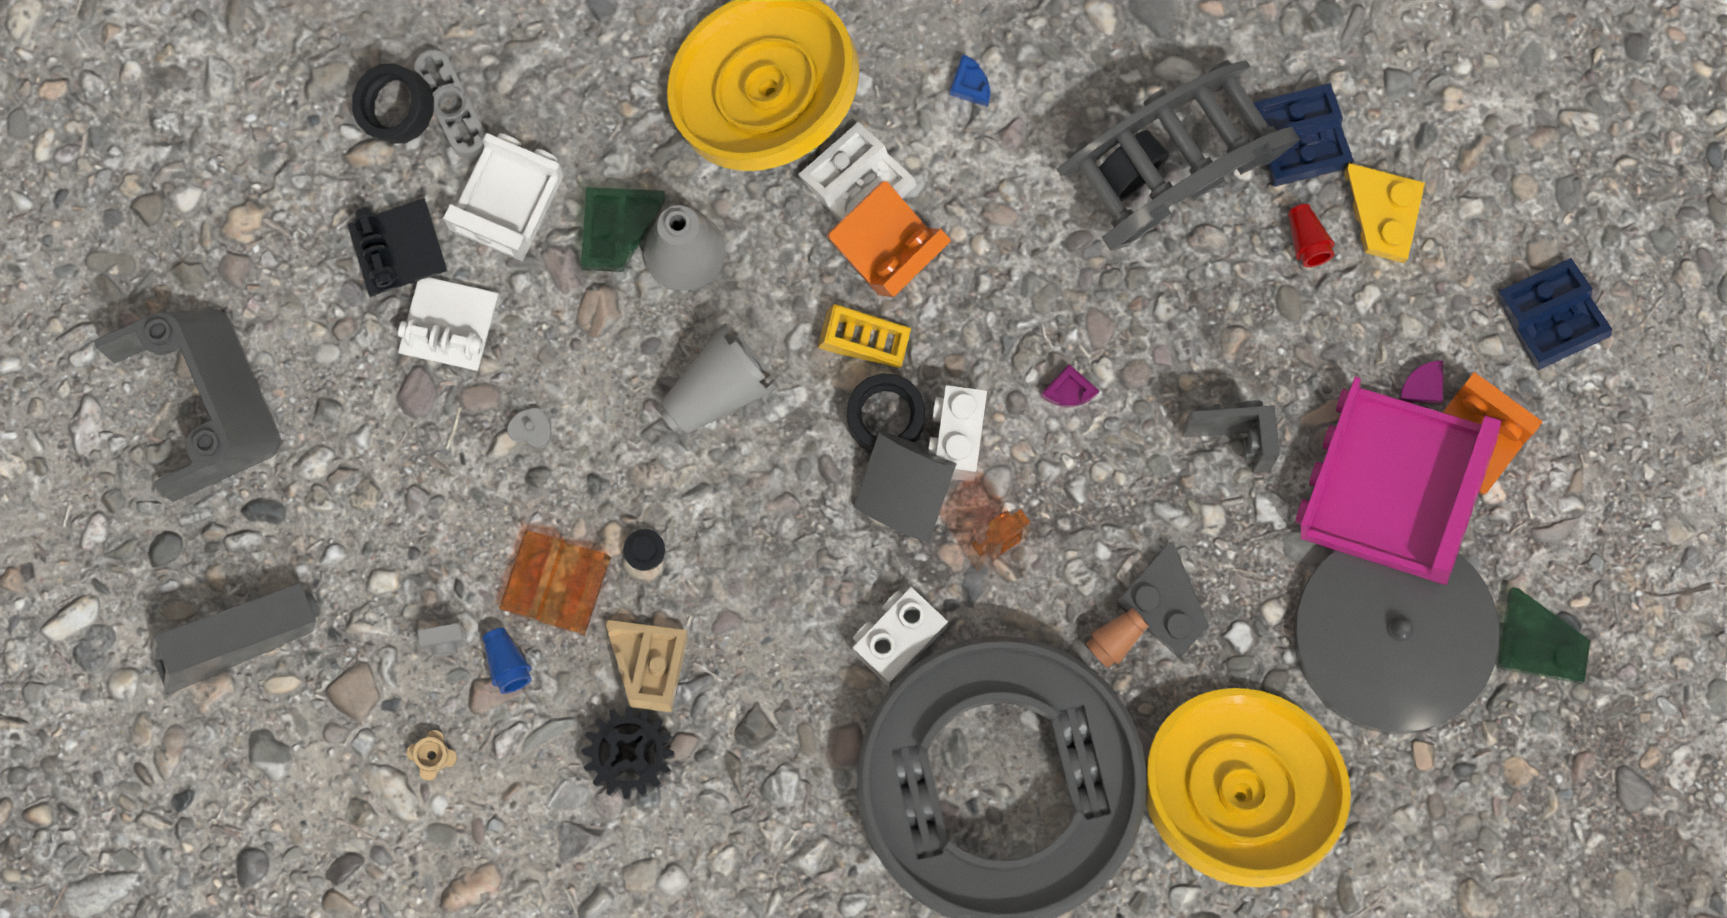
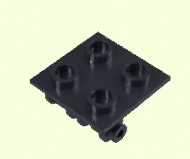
[348,198,448,297]

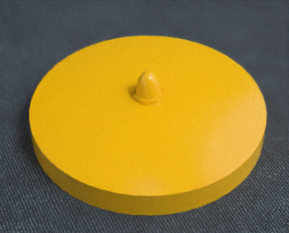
[667,0,859,171]
[1145,688,1351,887]

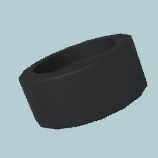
[352,63,434,144]
[1099,130,1169,202]
[847,373,925,453]

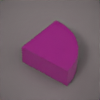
[1399,361,1443,404]
[1041,364,1100,407]

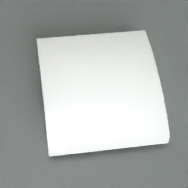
[798,122,917,221]

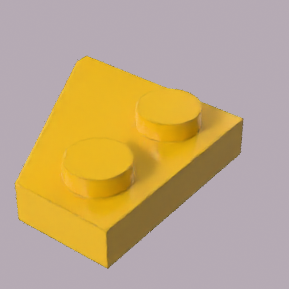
[1344,163,1425,263]

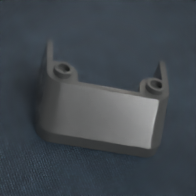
[94,309,281,502]

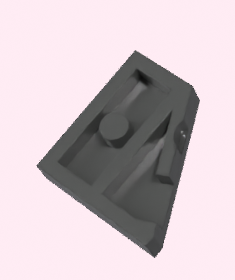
[1116,542,1209,659]

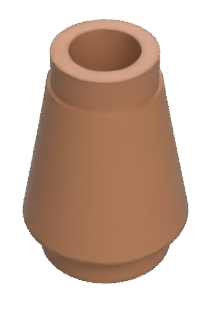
[1086,607,1149,668]

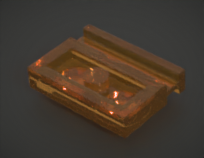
[968,509,1031,572]

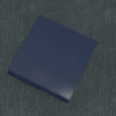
[1253,83,1354,187]
[1498,258,1612,370]

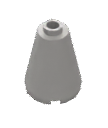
[644,205,725,291]
[660,323,778,434]

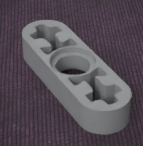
[414,50,486,159]

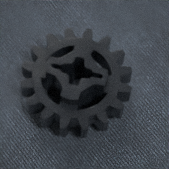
[582,706,675,800]

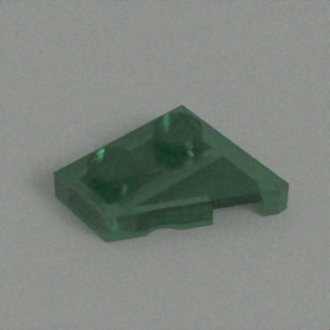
[1497,587,1590,684]

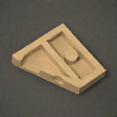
[606,620,688,712]

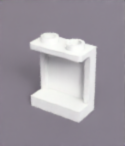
[443,133,564,262]

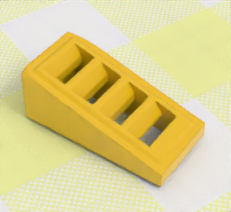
[818,304,911,368]

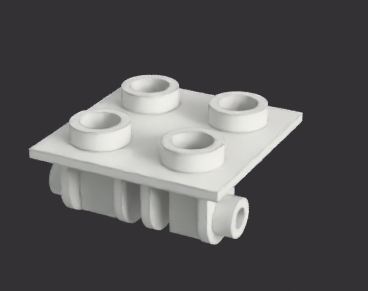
[398,277,499,371]

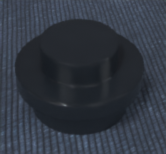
[623,529,666,571]

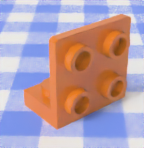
[827,181,951,297]
[1442,372,1543,495]

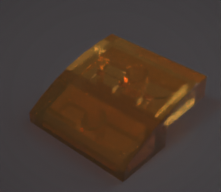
[499,530,611,636]

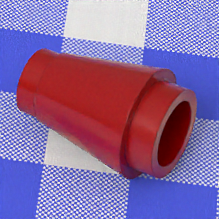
[1287,204,1335,268]

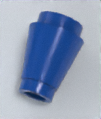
[482,628,532,694]

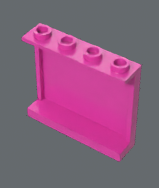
[1295,376,1501,586]

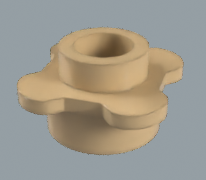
[406,730,457,781]

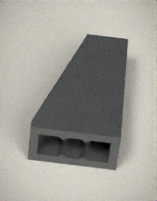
[152,583,320,695]

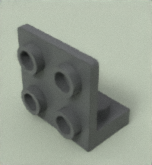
[1182,400,1280,473]

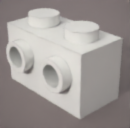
[928,385,987,482]
[853,587,948,688]

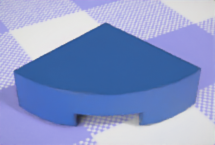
[950,54,990,107]

